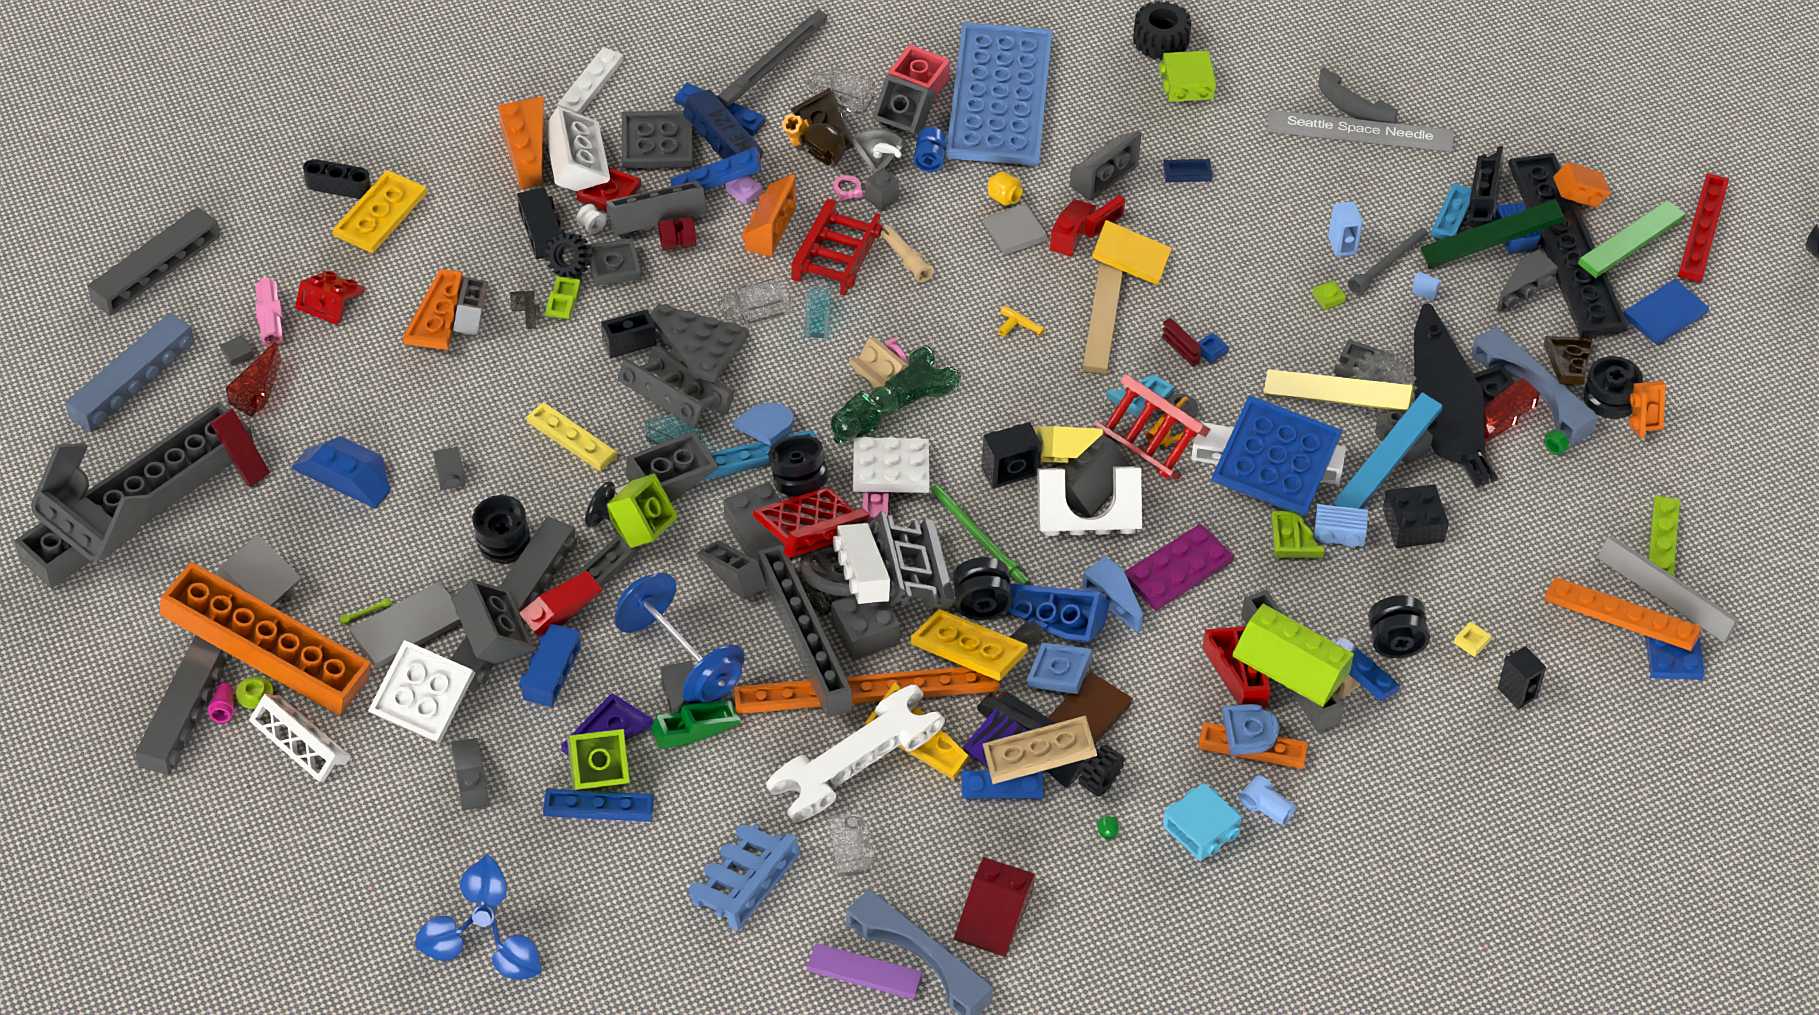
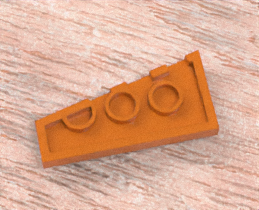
[402,269,464,350]

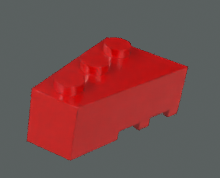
[1202,626,1270,708]

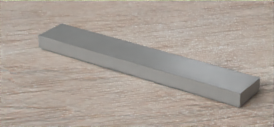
[1597,535,1739,642]

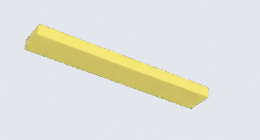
[1264,369,1414,411]

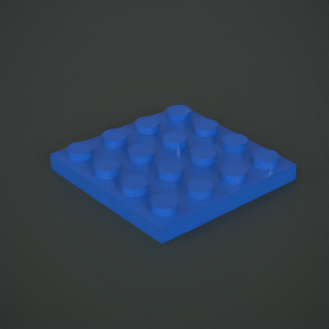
[1211,395,1343,517]

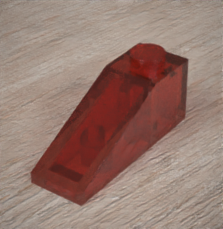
[226,342,281,417]

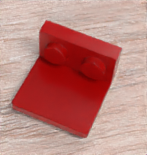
[295,270,365,325]

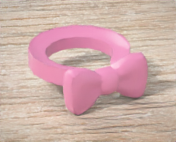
[833,175,863,202]
[885,338,908,371]

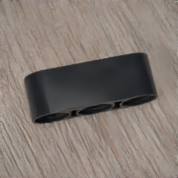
[303,159,371,199]

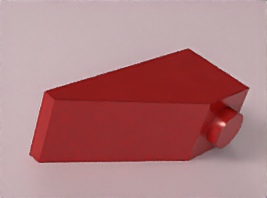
[1050,199,1096,257]
[519,570,603,637]

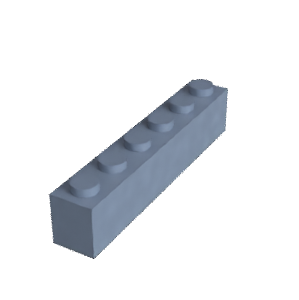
[65,313,195,432]

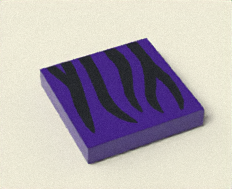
[963,708,1028,769]

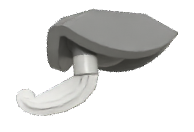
[852,128,907,173]

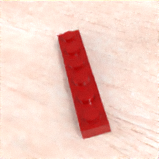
[1678,173,1729,283]

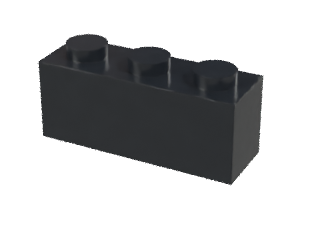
[517,187,565,260]

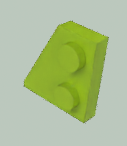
[1271,511,1324,558]

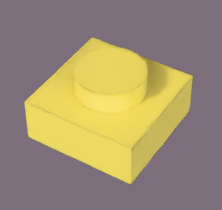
[1454,622,1492,657]

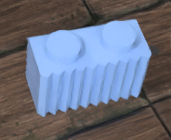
[1328,201,1363,257]
[1313,504,1368,547]

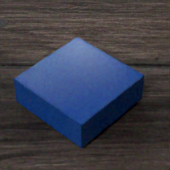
[1197,333,1229,364]

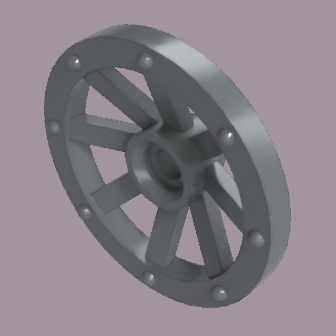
[799,544,855,597]

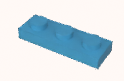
[1430,183,1472,240]

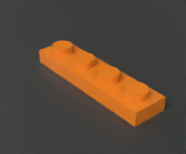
[1198,722,1308,769]

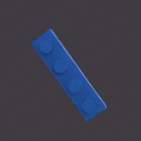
[674,82,766,137]
[670,147,761,191]

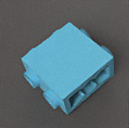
[1163,783,1242,862]

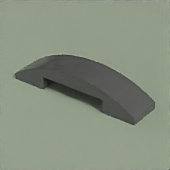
[1318,67,1398,124]

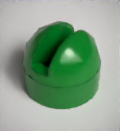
[1096,817,1119,839]

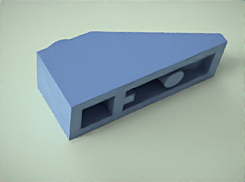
[1082,556,1143,633]

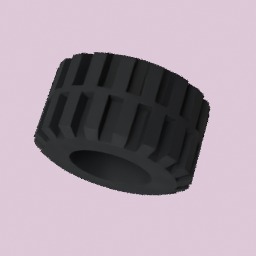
[1133,1,1191,60]

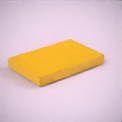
[1091,220,1172,285]

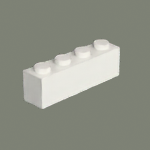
[833,523,890,604]

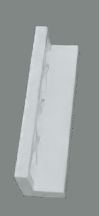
[249,694,351,782]

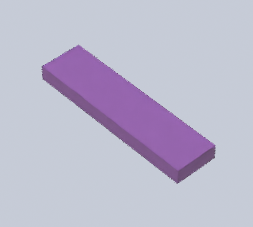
[807,943,923,1000]

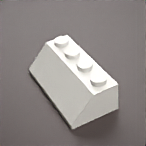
[544,106,610,191]

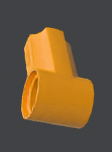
[782,113,811,147]

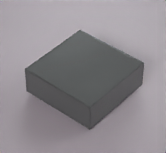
[220,335,254,366]

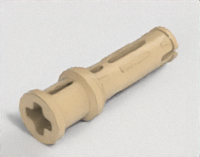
[881,226,934,283]

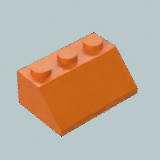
[742,174,796,257]

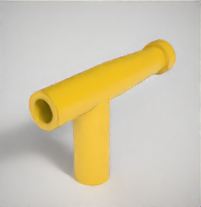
[998,305,1045,336]

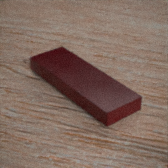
[210,409,271,487]

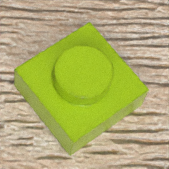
[1312,280,1346,310]

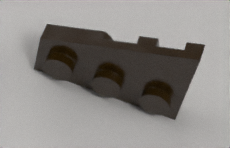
[1543,336,1592,386]

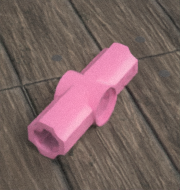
[255,278,283,347]

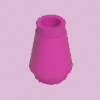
[208,683,234,723]

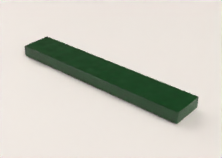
[1420,199,1565,269]

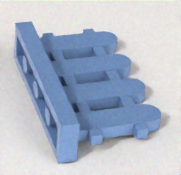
[689,824,801,931]

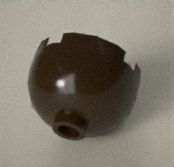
[798,123,846,167]

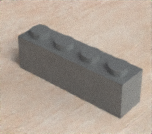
[606,181,707,236]

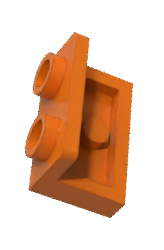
[1629,380,1666,438]

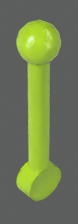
[340,598,391,626]

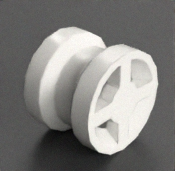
[576,204,607,234]

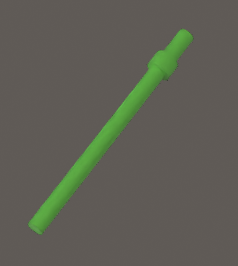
[931,484,1031,585]

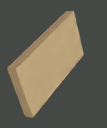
[983,716,1097,784]

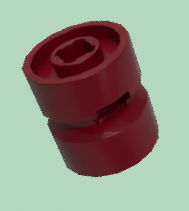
[658,216,696,251]

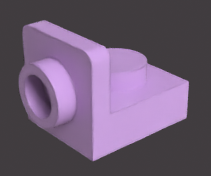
[726,176,763,205]

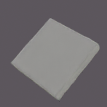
[983,203,1047,255]

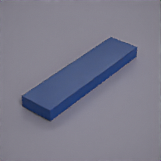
[543,789,654,822]

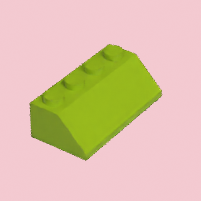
[1232,604,1354,707]

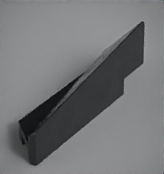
[1467,146,1503,228]
[977,692,1086,788]

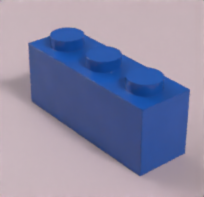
[519,624,581,708]

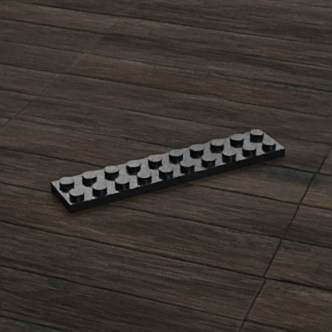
[1508,153,1628,338]

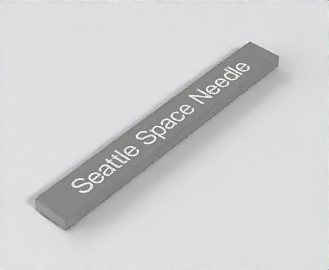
[1267,110,1454,152]

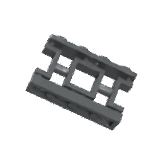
[869,511,955,613]

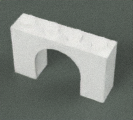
[1037,466,1142,536]

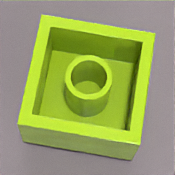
[567,729,630,790]

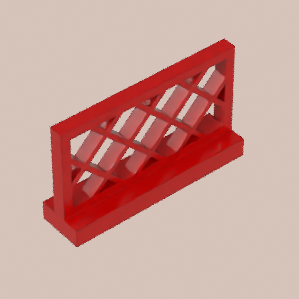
[753,487,870,558]

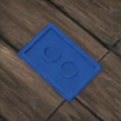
[1623,279,1709,345]

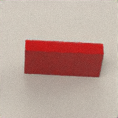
[1085,194,1125,238]

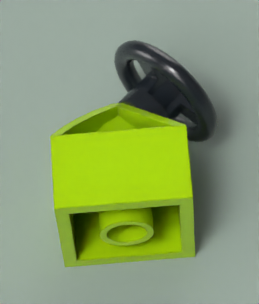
[585,473,678,548]

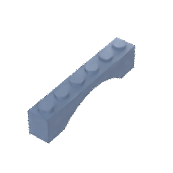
[1471,326,1598,445]
[846,889,993,1015]

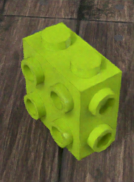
[1159,50,1216,102]

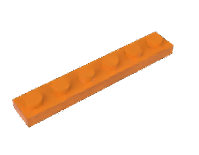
[1545,577,1702,651]

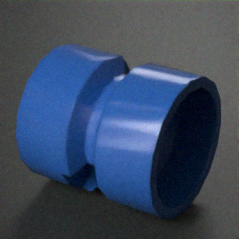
[913,127,947,172]

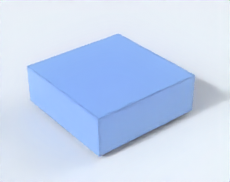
[1412,271,1440,302]

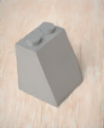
[216,534,301,609]

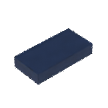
[1163,159,1212,182]

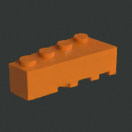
[498,96,545,190]

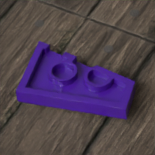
[561,693,653,756]

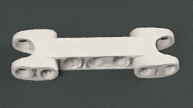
[767,685,945,822]

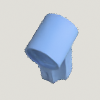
[1239,775,1296,825]

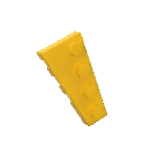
[865,683,969,780]

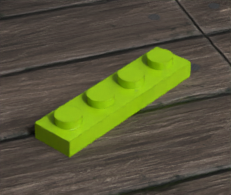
[1648,495,1680,576]

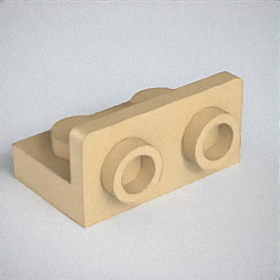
[849,337,908,391]

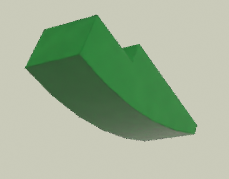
[651,700,740,749]

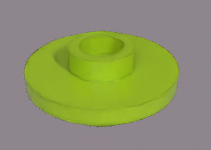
[236,676,274,709]

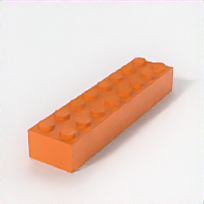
[159,562,371,716]

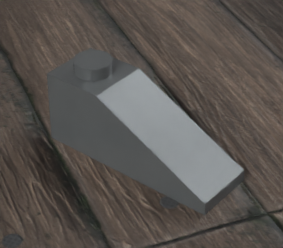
[453,277,488,336]
[698,540,767,599]
[451,738,489,811]

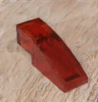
[1484,378,1540,443]

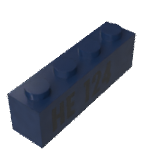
[683,89,763,161]

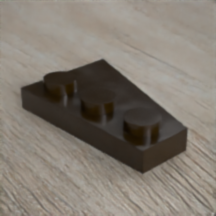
[790,88,854,151]

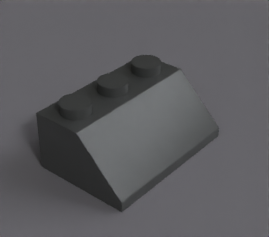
[1070,131,1142,201]
[1059,435,1131,518]
[451,579,535,663]

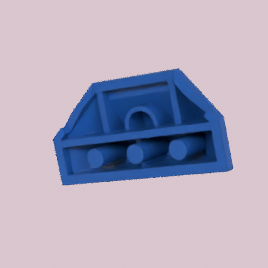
[292,436,390,509]

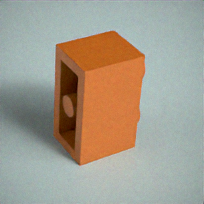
[1553,161,1611,208]

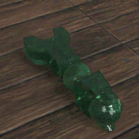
[830,345,961,443]

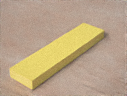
[526,402,618,472]

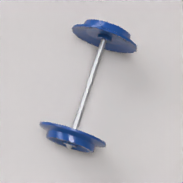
[614,573,745,704]

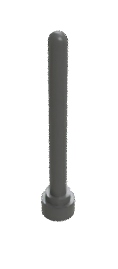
[1347,228,1427,296]

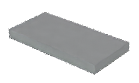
[349,582,462,669]

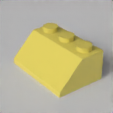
[1033,426,1103,463]

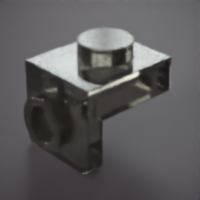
[510,291,541,329]

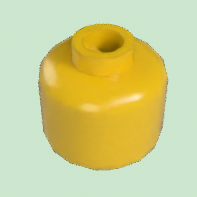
[987,171,1023,206]

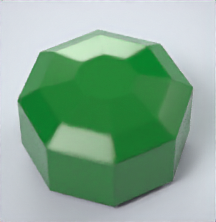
[1544,430,1569,455]

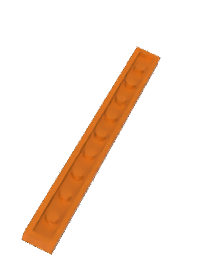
[734,667,999,714]

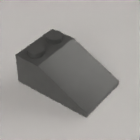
[626,431,718,503]
[724,482,802,563]

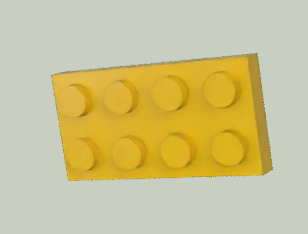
[332,170,427,254]
[911,609,1027,681]

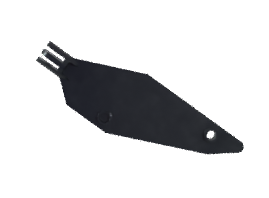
[1414,304,1498,488]

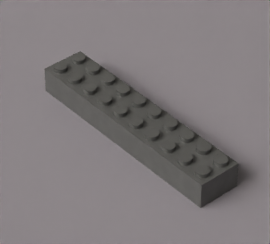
[14,401,253,589]

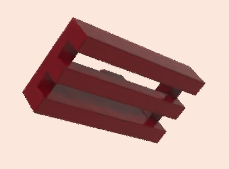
[1162,318,1202,367]

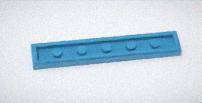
[1332,392,1443,509]
[701,430,816,481]

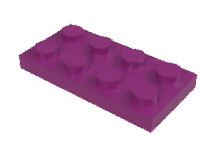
[1124,524,1234,611]

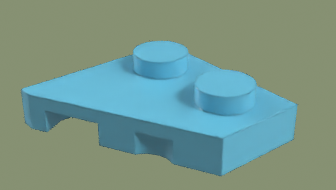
[1106,375,1174,418]

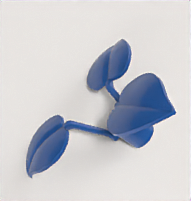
[415,854,542,979]

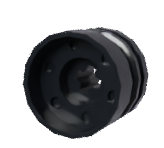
[472,495,531,564]

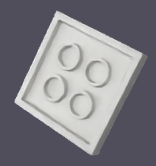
[853,437,929,493]
[368,640,475,744]

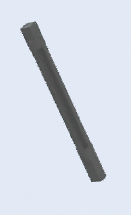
[716,9,828,108]

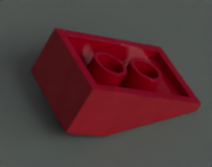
[954,857,1035,957]

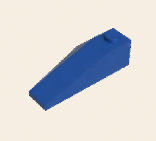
[1007,583,1110,643]

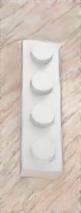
[557,47,623,115]

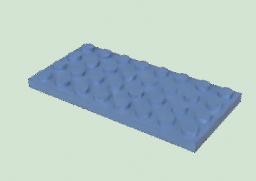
[946,22,1053,166]

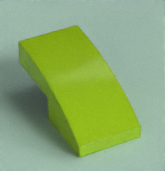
[545,276,581,320]

